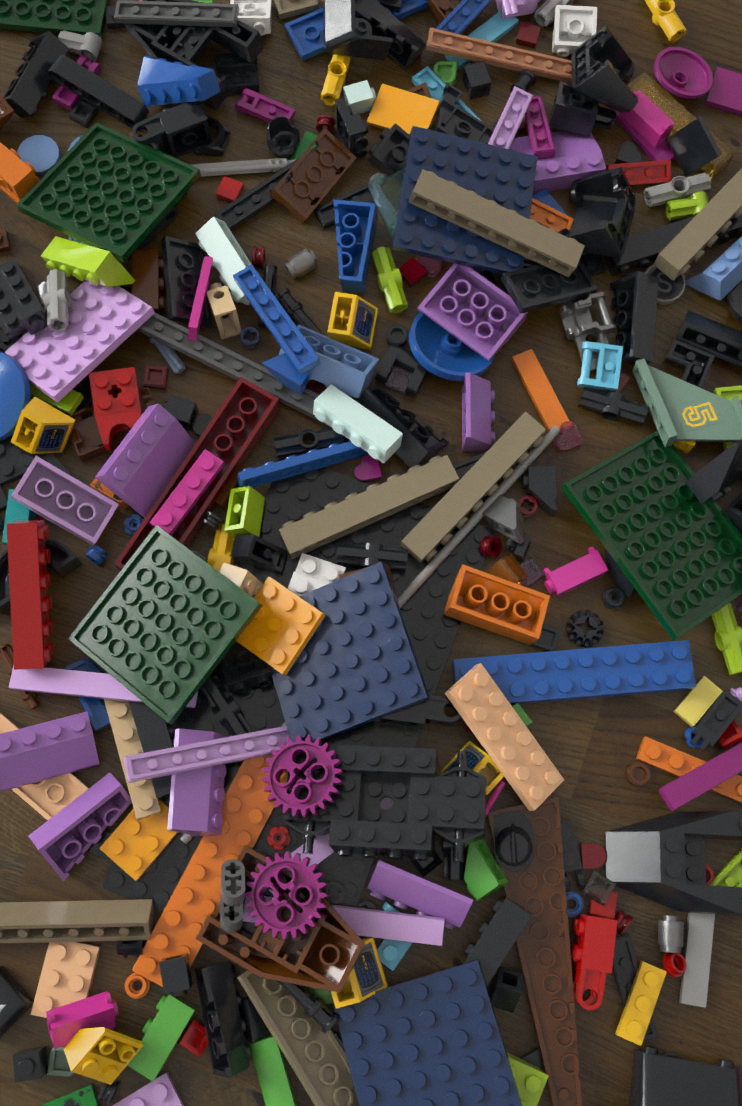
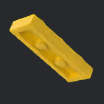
[615,961,667,1046]

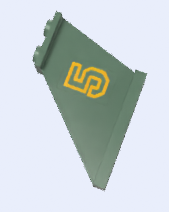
[632,358,742,447]

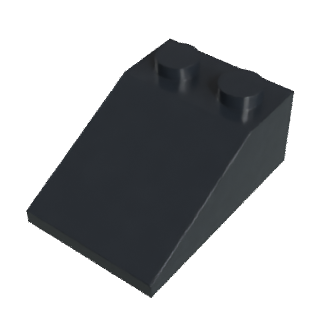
[685,439,742,504]

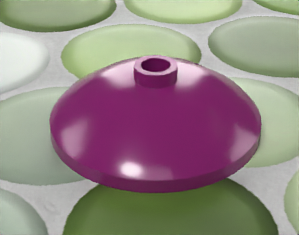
[654,47,713,99]

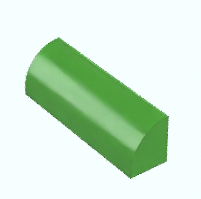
[248,1034,298,1106]

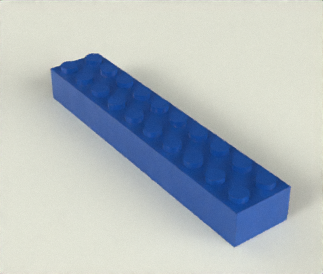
[452,640,696,706]

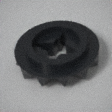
[566,610,604,647]

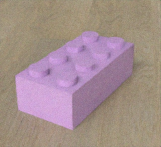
[11,456,119,546]

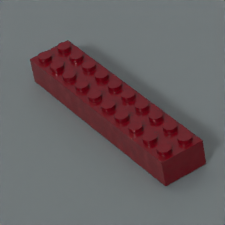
[114,377,281,571]

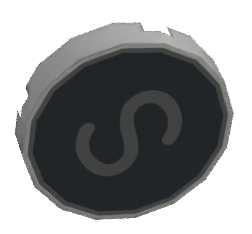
[645,265,686,305]

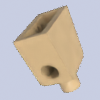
[206,283,242,340]

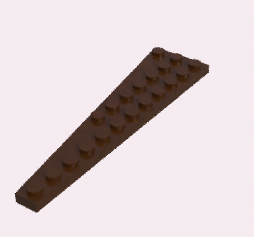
[488,797,582,1106]

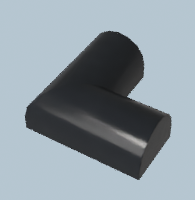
[664,339,715,388]
[0,965,34,1038]

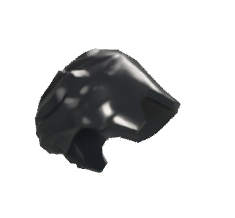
[267,116,300,158]

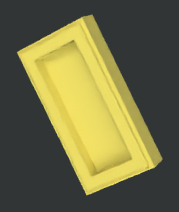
[673,676,723,727]

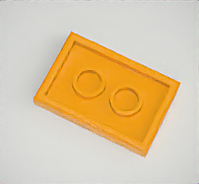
[366,84,440,135]

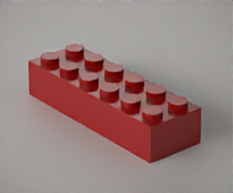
[6,520,55,670]

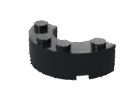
[0,540,82,615]

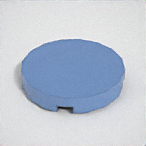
[17,135,61,176]

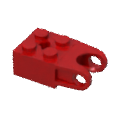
[89,367,143,451]
[570,913,617,1010]

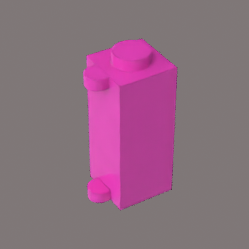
[620,90,675,147]
[543,547,608,598]
[46,991,119,1049]

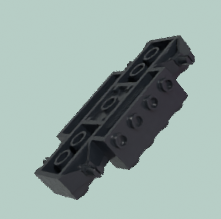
[283,745,487,863]

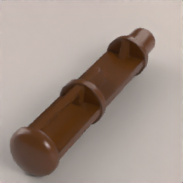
[0,643,40,710]

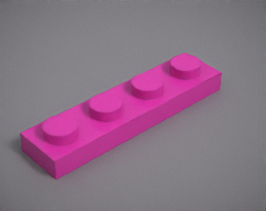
[149,449,225,535]

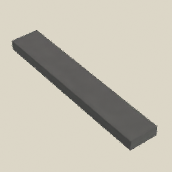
[114,0,240,27]

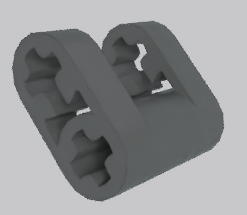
[220,859,245,932]

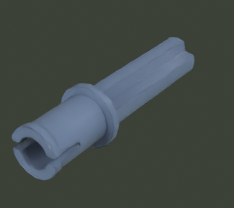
[149,337,185,374]

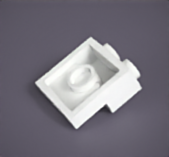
[230,0,272,36]
[552,5,597,57]
[288,553,346,596]

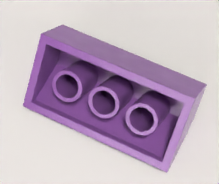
[0,712,99,792]
[167,729,226,837]
[367,860,473,930]

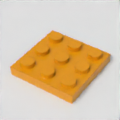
[236,577,326,675]

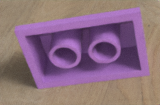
[462,373,495,453]

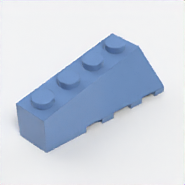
[685,236,742,301]

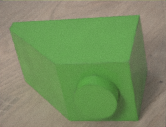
[464,840,509,901]

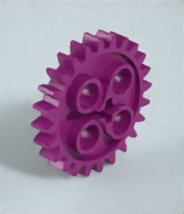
[261,735,343,818]
[245,851,329,939]

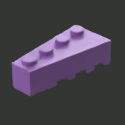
[29,772,132,881]

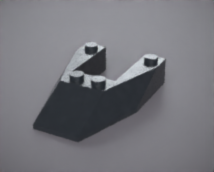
[124,0,264,111]
[605,811,742,916]

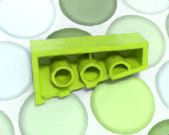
[41,236,135,287]

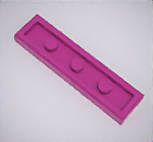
[188,256,213,341]

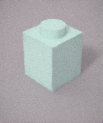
[343,80,376,114]

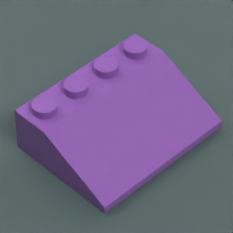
[509,130,606,194]
[418,264,528,361]
[95,403,196,518]

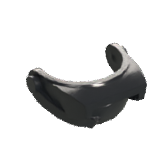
[192,117,231,157]

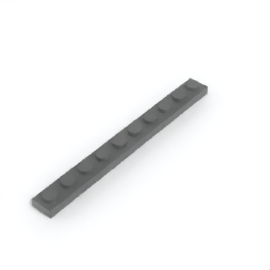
[137,313,331,427]

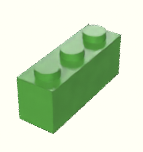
[128,993,198,1082]

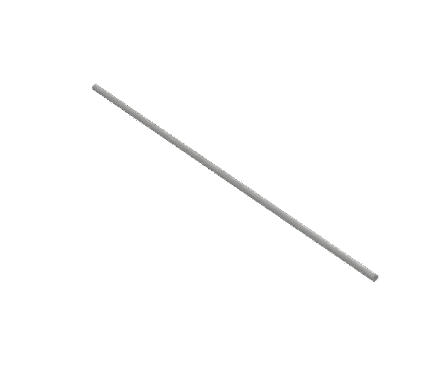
[180,425,560,845]

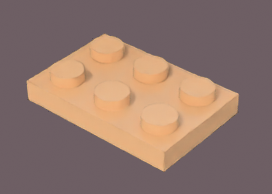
[30,942,101,1018]

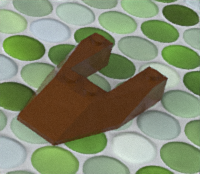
[196,846,365,993]

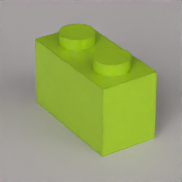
[224,486,265,538]

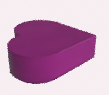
[354,454,382,482]

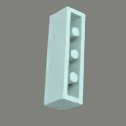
[195,217,251,305]
[313,384,403,463]

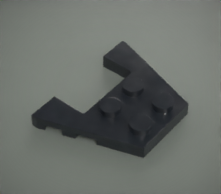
[435,82,501,144]
[0,434,73,512]

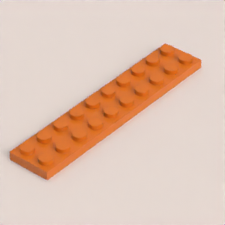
[132,754,288,987]

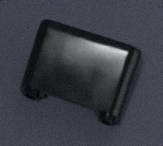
[572,26,638,113]
[559,167,636,257]
[629,1045,741,1106]

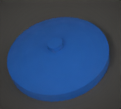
[409,312,495,381]
[0,352,31,441]

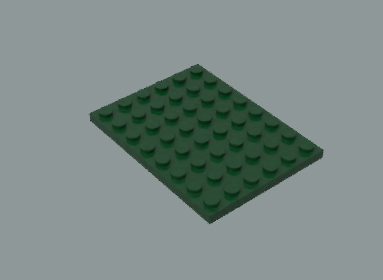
[561,431,742,641]

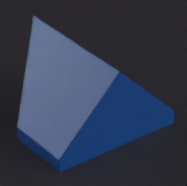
[262,353,315,395]

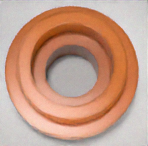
[125,972,150,999]

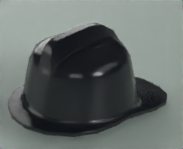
[493,811,534,872]

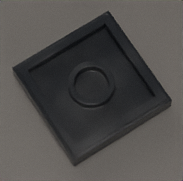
[666,116,722,176]

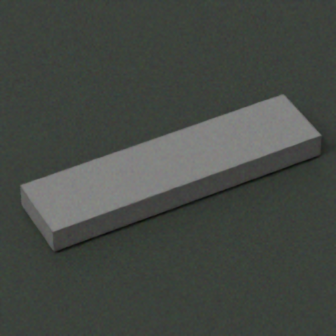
[679,913,715,1008]

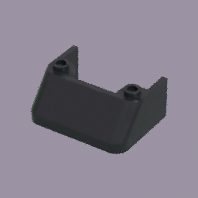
[323,0,393,61]

